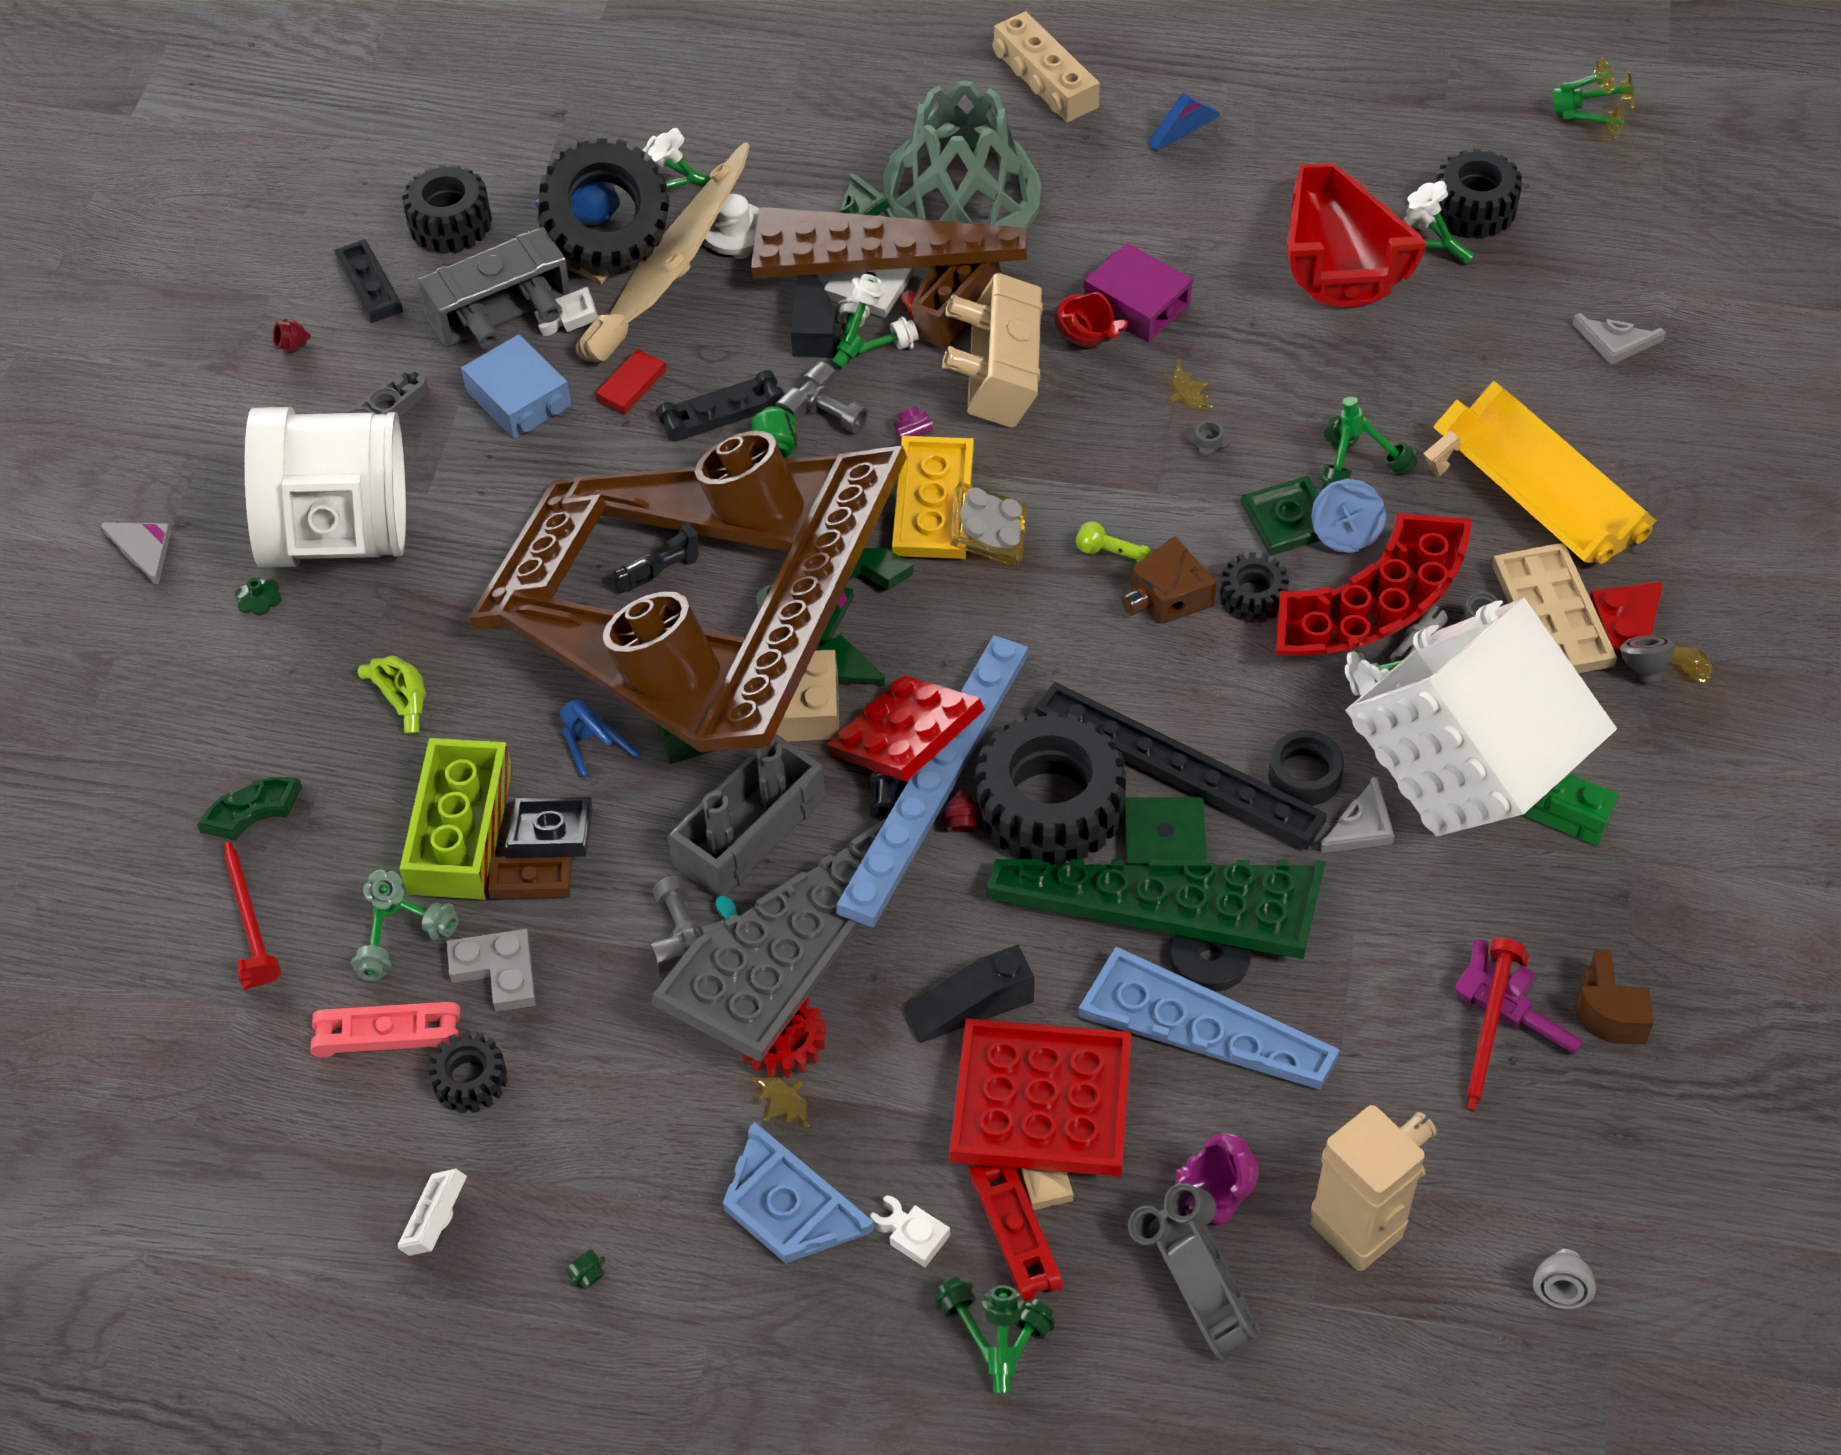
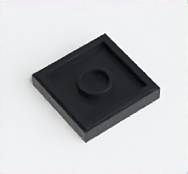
[505,797,593,858]

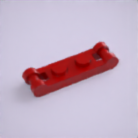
[967,1164,1063,1302]

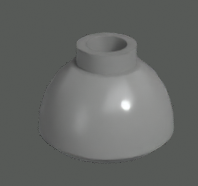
[1533,1249,1596,1309]

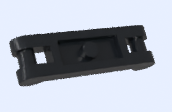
[656,370,785,442]

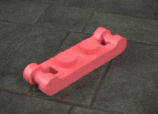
[310,1002,461,1058]

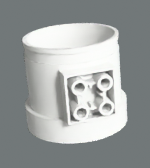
[245,407,406,568]

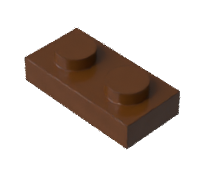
[488,857,572,899]

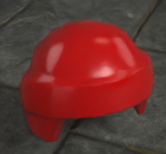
[1054,292,1128,348]

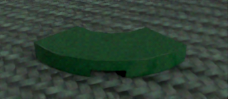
[197,777,302,841]

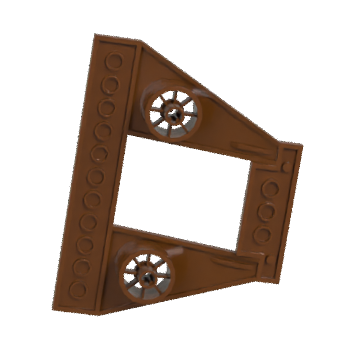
[468,431,907,752]

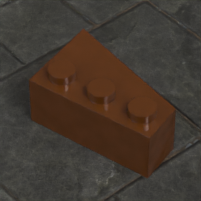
[911,262,1001,348]

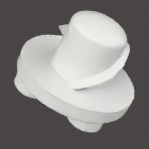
[703,194,759,259]

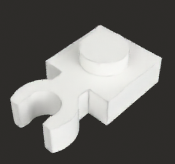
[534,287,598,336]
[870,1195,950,1267]

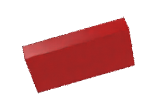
[595,349,666,415]

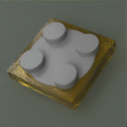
[950,481,1026,567]

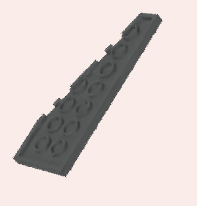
[651,819,886,1062]

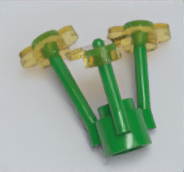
[1553,57,1634,141]

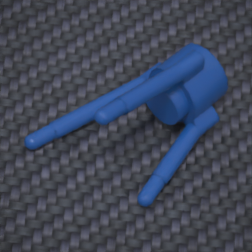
[560,699,640,777]

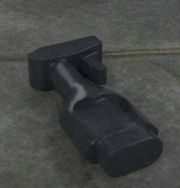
[614,522,699,593]

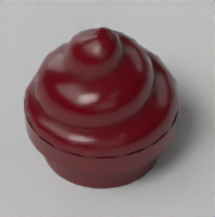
[273,318,311,353]
[942,790,981,832]

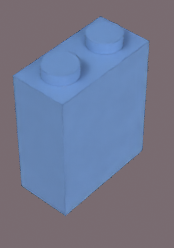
[461,334,571,439]

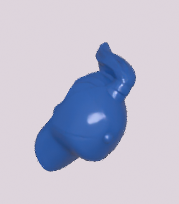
[534,182,620,226]

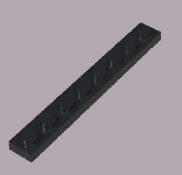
[1035,681,1327,850]

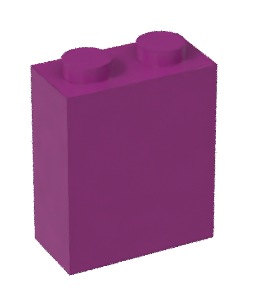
[1083,242,1193,343]

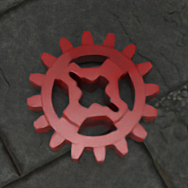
[741,998,826,1079]

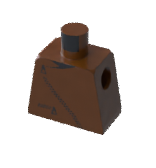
[1121,536,1217,624]

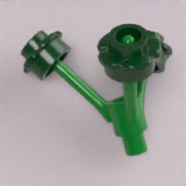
[1317,397,1418,488]
[935,1277,1055,1393]

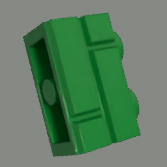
[1523,774,1619,846]

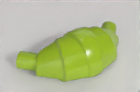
[358,656,426,734]

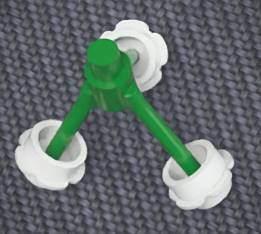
[831,274,919,369]

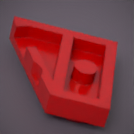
[1589,582,1662,657]

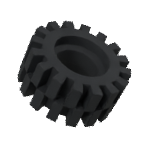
[1220,552,1289,623]
[428,1031,507,1114]

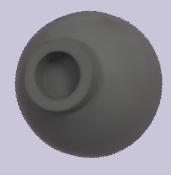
[1620,635,1675,682]

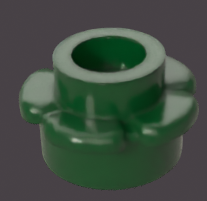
[565,1249,606,1289]

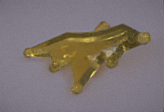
[1169,359,1213,409]
[751,1077,809,1128]

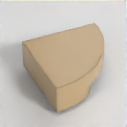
[1423,430,1460,477]

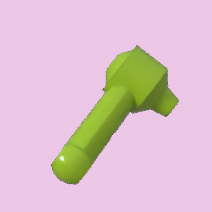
[1076,521,1152,562]

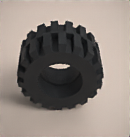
[1436,149,1523,238]
[402,165,492,253]

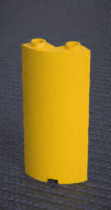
[1433,381,1657,564]

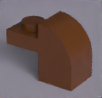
[1575,951,1653,1044]

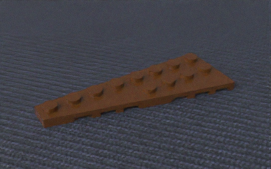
[751,207,1028,279]

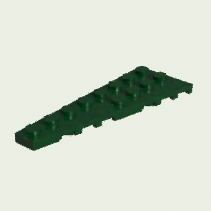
[986,859,1325,959]

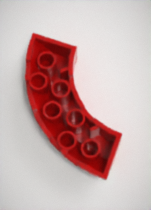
[1275,513,1472,656]

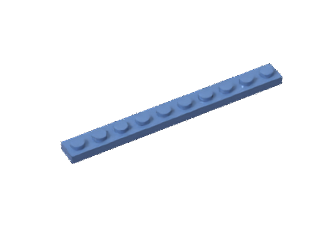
[836,635,1028,928]

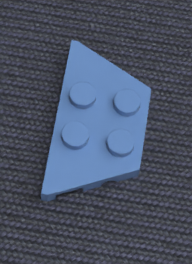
[723,1122,874,1264]

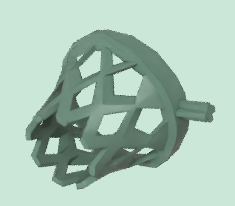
[883,81,1041,229]

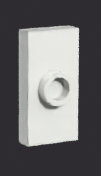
[398,1168,467,1256]

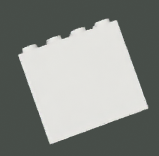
[1346,598,1617,837]

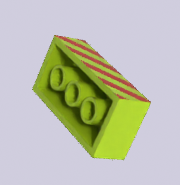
[400,738,513,900]

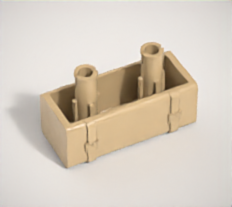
[942,273,1043,428]
[1311,1105,1437,1271]

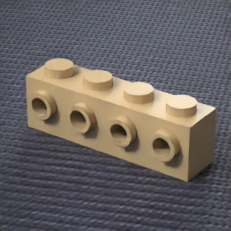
[992,11,1100,123]

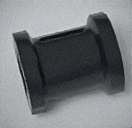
[869,772,904,821]

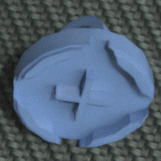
[1311,479,1387,553]

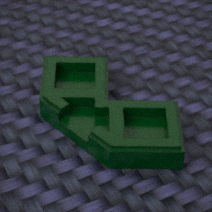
[849,548,914,590]

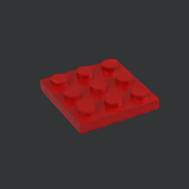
[826,675,985,782]

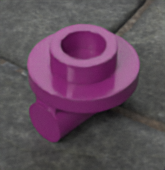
[893,406,933,443]

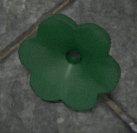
[235,577,281,616]

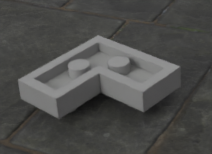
[446,929,536,1012]

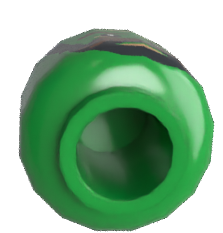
[751,406,798,459]

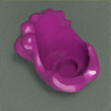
[1175,1133,1259,1226]

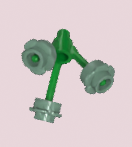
[351,869,459,981]

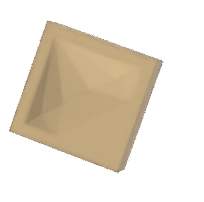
[1021,1168,1074,1211]

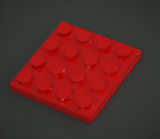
[949,1018,1131,1177]

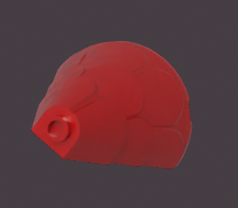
[1286,163,1426,307]

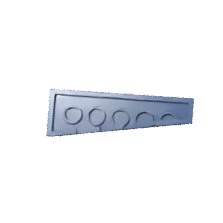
[1078,947,1340,1090]

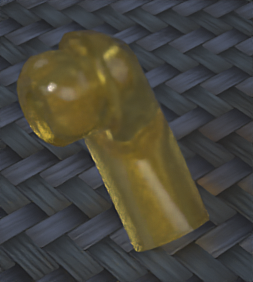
[1670,645,1713,682]

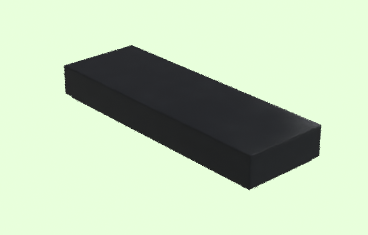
[334,239,403,323]

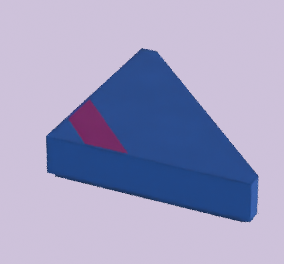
[1148,93,1221,151]

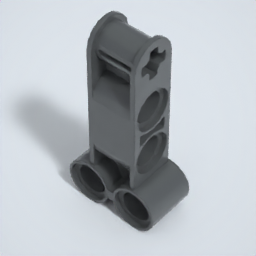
[1128,1183,1262,1361]

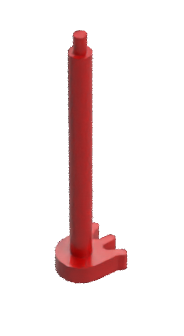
[224,842,281,990]
[1466,938,1529,1112]

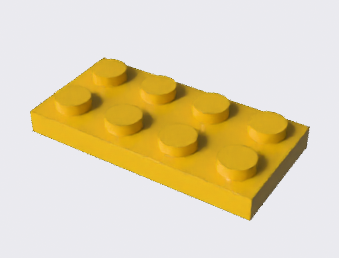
[892,436,974,559]

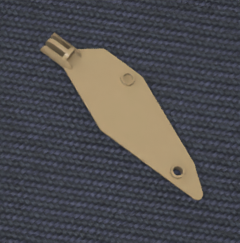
[575,142,750,362]

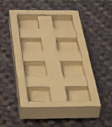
[1492,543,1617,674]

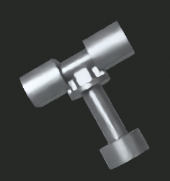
[776,362,869,434]
[650,876,727,973]

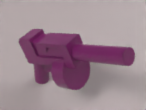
[1455,939,1584,1055]

